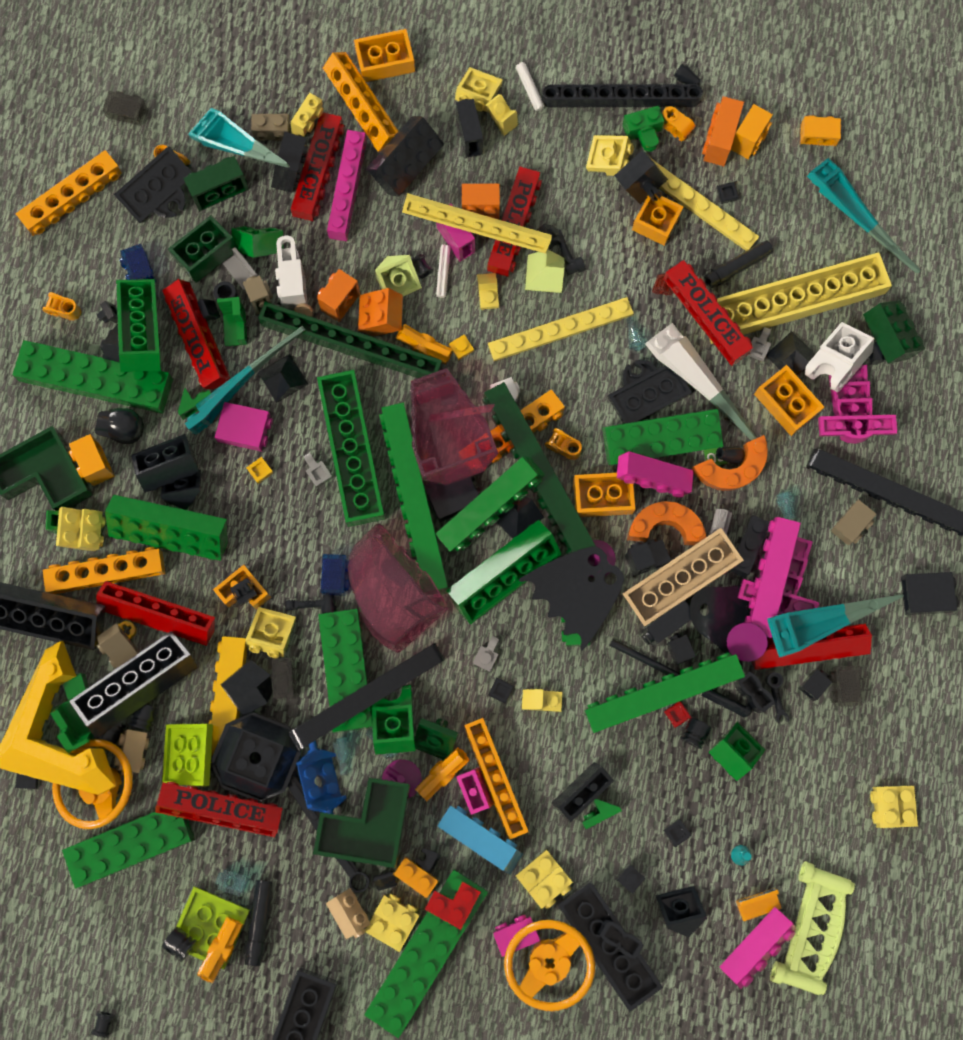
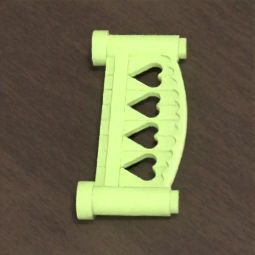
[770,861,855,995]

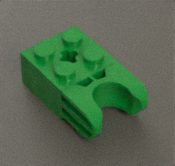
[372,685,415,755]

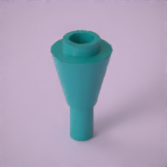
[731,845,752,866]

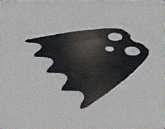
[519,547,624,651]

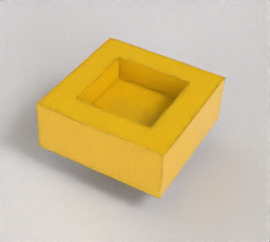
[449,335,474,361]
[246,457,273,484]

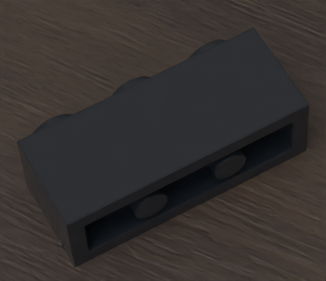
[729,515,770,578]
[551,762,614,822]

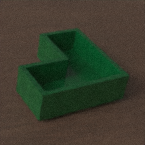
[0,425,93,511]
[313,778,410,868]

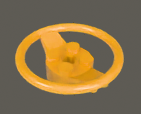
[52,739,133,829]
[504,920,595,1011]

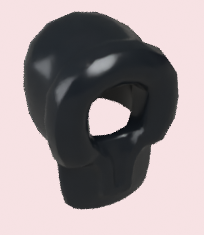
[95,408,144,444]

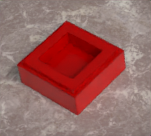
[664,701,691,728]

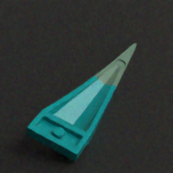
[188,108,290,167]
[807,158,920,273]
[185,326,305,435]
[767,594,904,657]

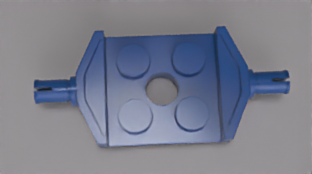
[297,740,346,814]

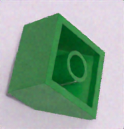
[709,722,765,781]

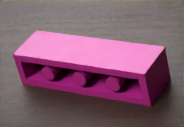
[617,451,693,497]
[719,907,796,989]

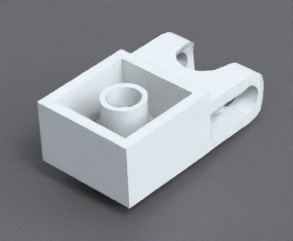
[275,236,308,309]
[805,322,874,392]

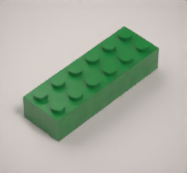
[116,279,161,372]
[602,409,723,465]
[435,457,545,552]
[105,494,228,561]
[446,520,562,625]
[318,609,373,733]
[62,812,195,889]

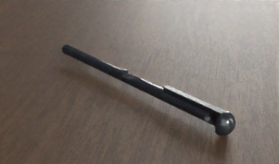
[609,639,752,717]

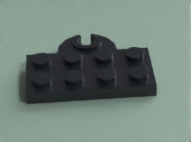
[114,146,192,223]
[608,360,692,424]

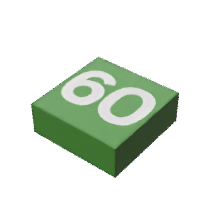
[703,447,727,466]

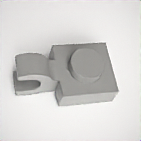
[748,327,771,362]
[303,453,332,488]
[472,636,499,672]

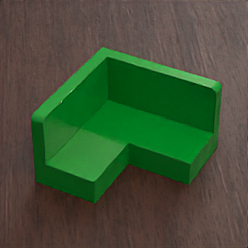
[231,226,284,258]
[217,297,247,346]
[50,697,93,753]

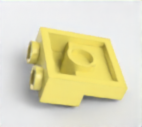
[455,67,502,112]
[291,93,324,137]
[586,135,634,176]
[56,507,105,551]
[246,607,296,658]
[870,786,918,828]
[515,850,573,909]
[365,893,420,952]

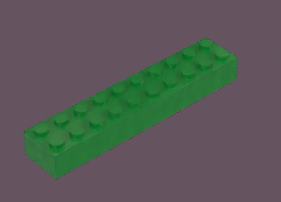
[379,402,448,598]

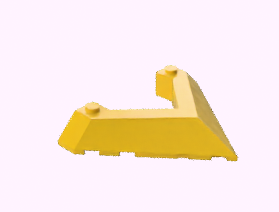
[0,641,117,795]

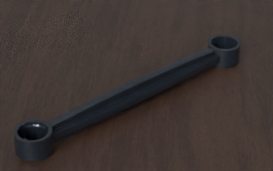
[288,773,370,893]

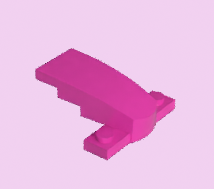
[818,365,897,444]
[737,537,819,615]

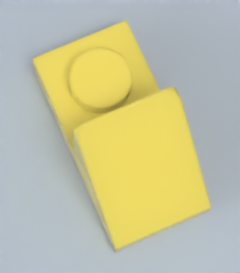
[485,94,518,136]
[477,273,499,310]
[522,689,562,712]

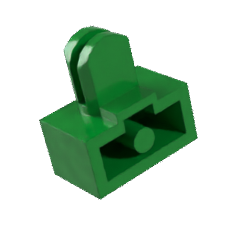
[622,106,664,152]

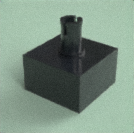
[614,150,668,204]

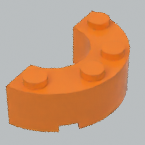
[691,435,768,491]
[627,501,706,546]

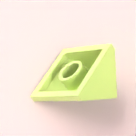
[525,249,565,293]
[375,255,422,296]

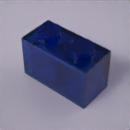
[119,243,156,282]
[320,554,351,596]

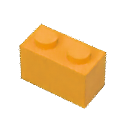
[800,115,841,146]
[393,857,439,898]

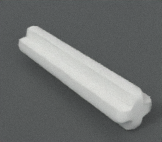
[516,62,544,111]
[436,245,451,298]

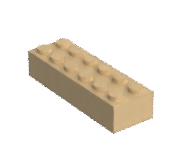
[623,528,744,626]

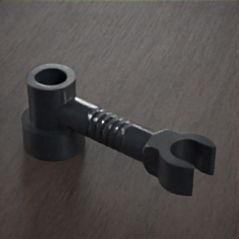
[558,229,586,275]
[285,594,337,614]
[765,672,789,724]

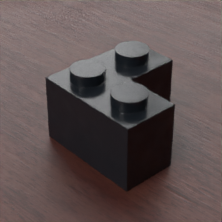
[625,539,671,577]

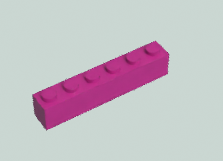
[327,130,367,241]
[744,517,801,638]

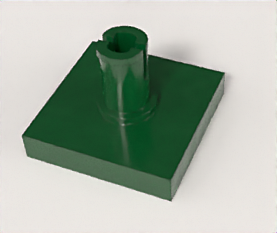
[415,718,459,760]

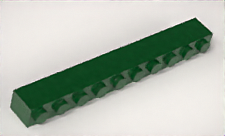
[258,302,442,384]
[482,382,596,555]

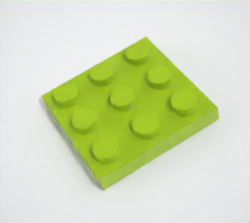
[162,724,213,786]
[177,886,250,970]

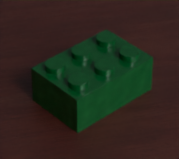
[183,156,249,212]
[168,215,239,283]
[863,300,925,364]

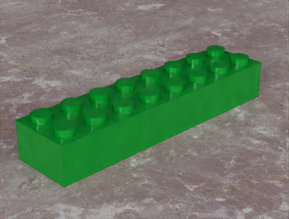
[12,340,173,414]
[317,370,385,527]
[584,652,745,733]
[364,869,488,1039]

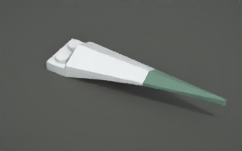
[645,323,757,441]

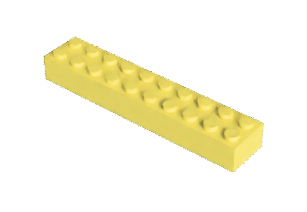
[709,252,892,344]

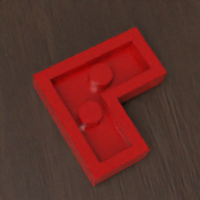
[425,882,481,930]

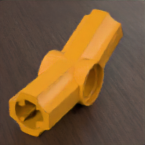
[396,324,453,365]
[415,748,469,801]
[197,917,243,983]

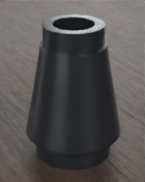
[673,64,701,85]
[716,446,745,465]

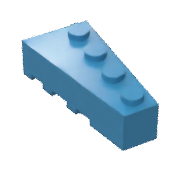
[438,805,523,875]

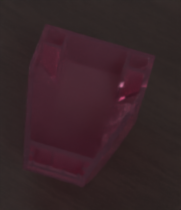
[411,368,498,485]
[348,523,449,653]

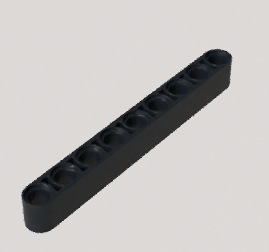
[542,84,703,108]
[806,449,963,536]
[288,643,445,750]

